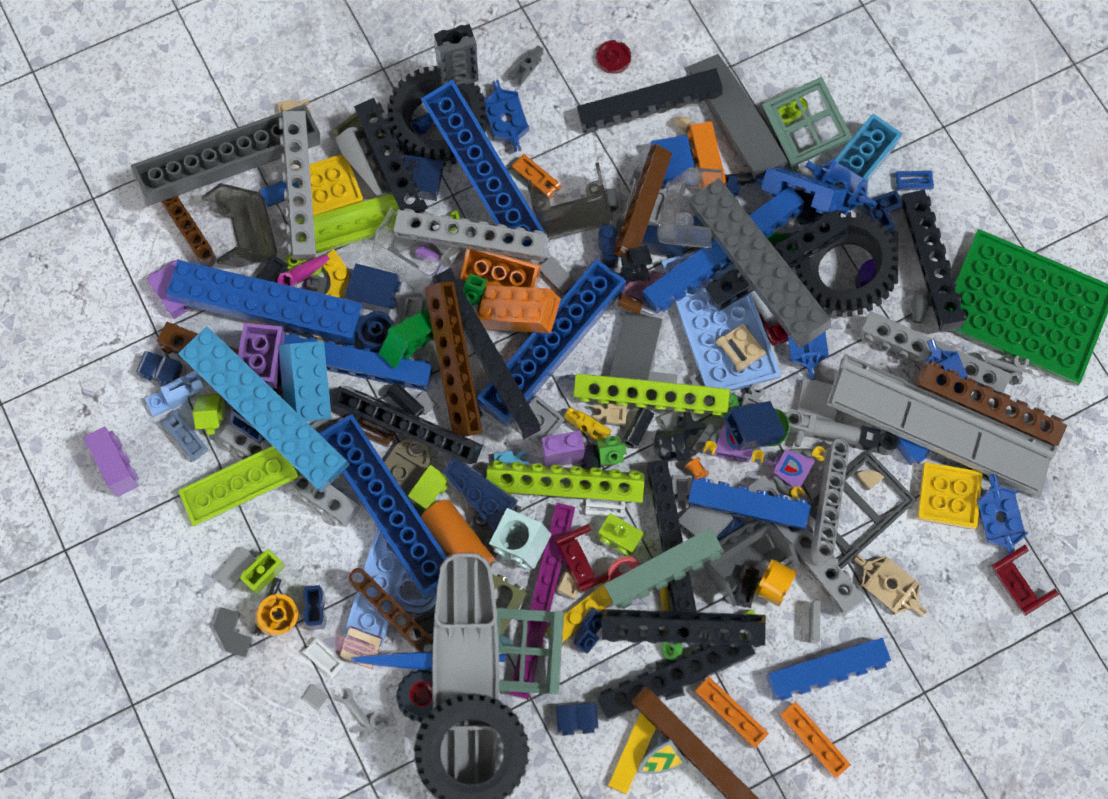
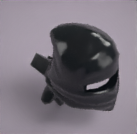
[654,412,706,462]

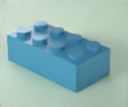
[835,114,903,186]
[278,341,332,421]

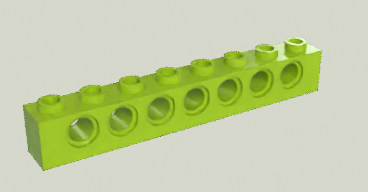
[574,373,731,416]
[487,460,645,503]

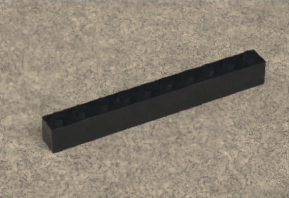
[433,268,541,440]

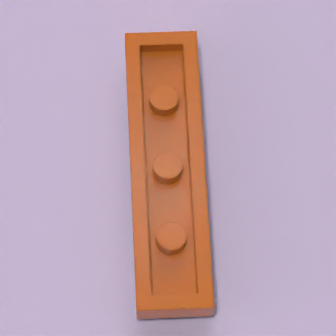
[695,676,769,749]
[779,701,851,779]

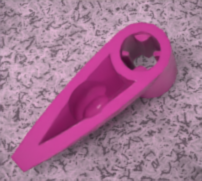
[278,254,329,287]

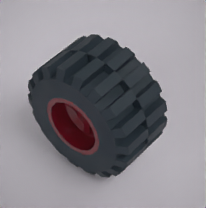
[396,669,433,723]

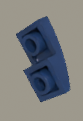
[573,607,603,654]

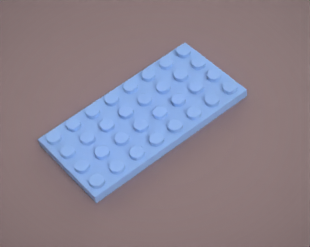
[661,251,781,398]

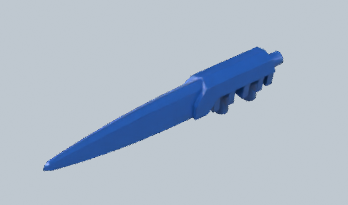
[351,651,506,670]

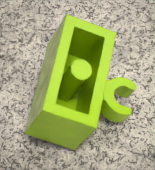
[193,393,226,435]
[597,513,644,556]

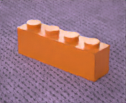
[687,121,727,191]

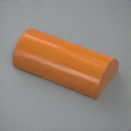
[459,249,541,288]
[421,500,495,564]

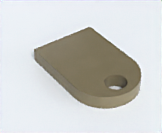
[384,438,431,496]

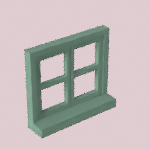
[762,76,853,171]
[496,608,564,695]

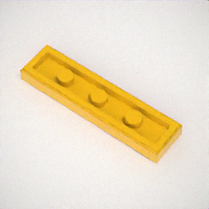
[608,713,656,795]

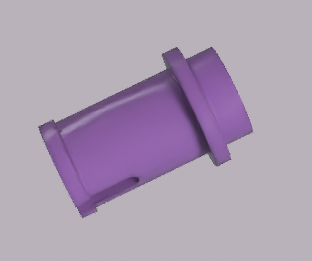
[415,244,440,265]

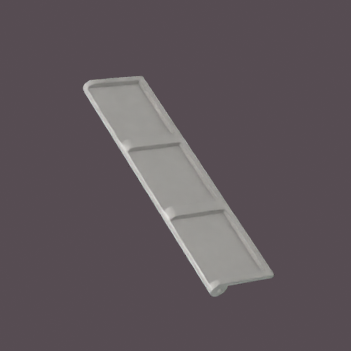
[826,354,1057,497]

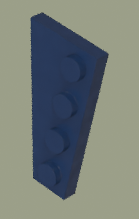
[443,457,519,533]

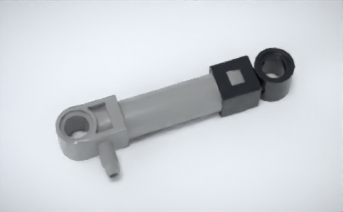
[786,409,899,455]

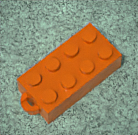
[477,286,561,333]

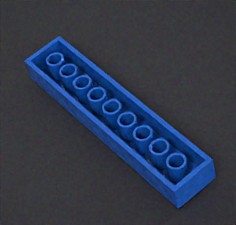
[421,79,550,259]
[477,259,626,427]
[166,260,364,346]
[319,414,447,600]

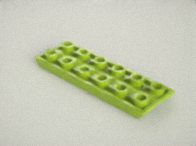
[296,193,400,254]

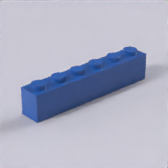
[688,477,811,531]
[766,637,891,701]

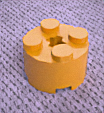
[754,559,797,607]
[255,594,298,636]

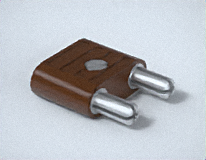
[617,292,654,317]

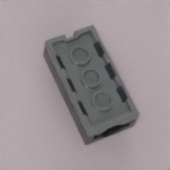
[434,24,479,87]

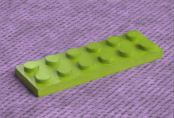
[178,446,300,527]

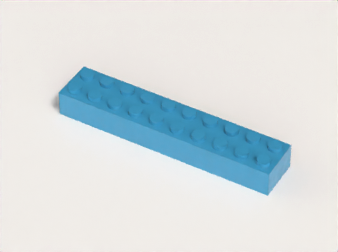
[178,326,350,493]

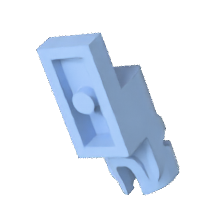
[145,371,204,417]

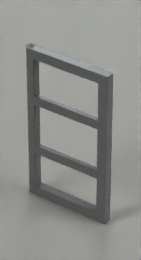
[788,450,917,579]

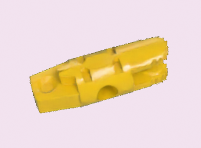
[564,407,612,441]

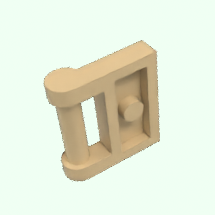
[716,324,766,372]

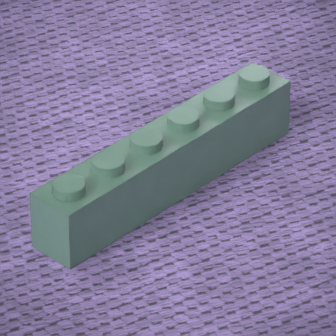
[604,528,724,609]

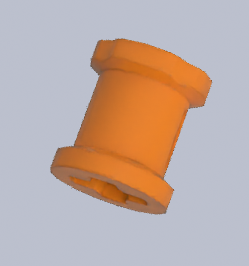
[685,457,710,480]

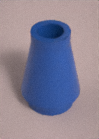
[412,112,435,135]

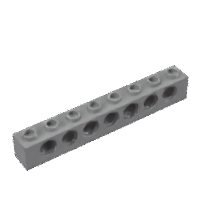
[279,111,316,260]
[394,209,548,262]
[858,311,1011,399]
[219,424,360,527]
[747,475,865,617]

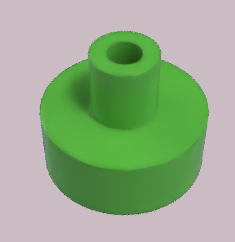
[661,642,682,660]

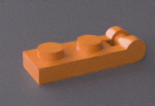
[512,154,562,200]

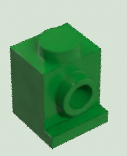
[463,273,488,305]

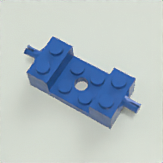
[756,168,849,215]

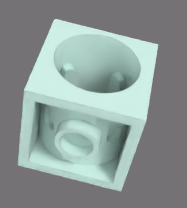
[489,508,551,569]

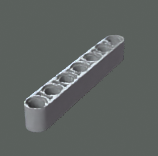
[810,439,849,565]

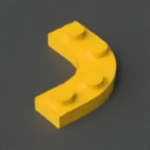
[323,250,350,299]

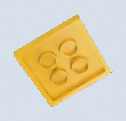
[294,154,364,216]
[917,462,983,529]

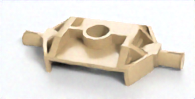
[853,554,927,617]

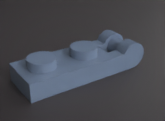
[161,410,209,462]

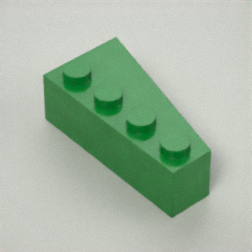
[379,307,434,369]

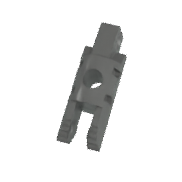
[508,45,543,85]

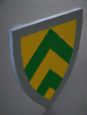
[637,737,688,774]

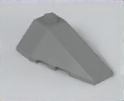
[335,126,391,196]

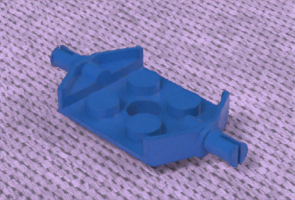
[484,80,529,152]
[805,158,877,211]
[787,332,829,380]
[920,338,974,394]
[977,474,1028,554]

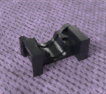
[619,245,652,287]

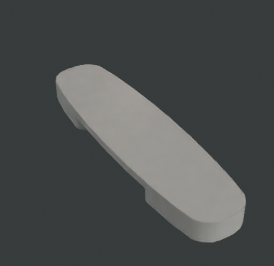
[433,552,499,784]

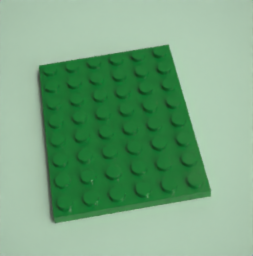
[937,229,1108,385]

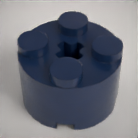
[357,311,394,353]

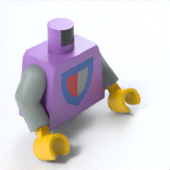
[703,423,764,463]
[765,446,826,500]

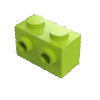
[407,465,449,513]
[239,549,286,595]

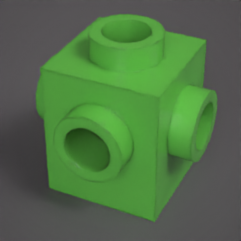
[596,436,627,465]

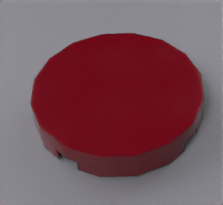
[596,40,631,74]

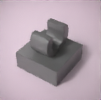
[305,275,328,294]

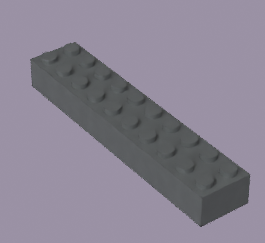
[131,104,320,206]
[688,178,831,349]

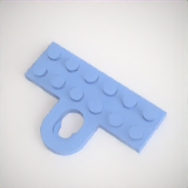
[343,528,437,647]

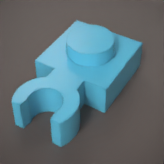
[493,451,529,465]

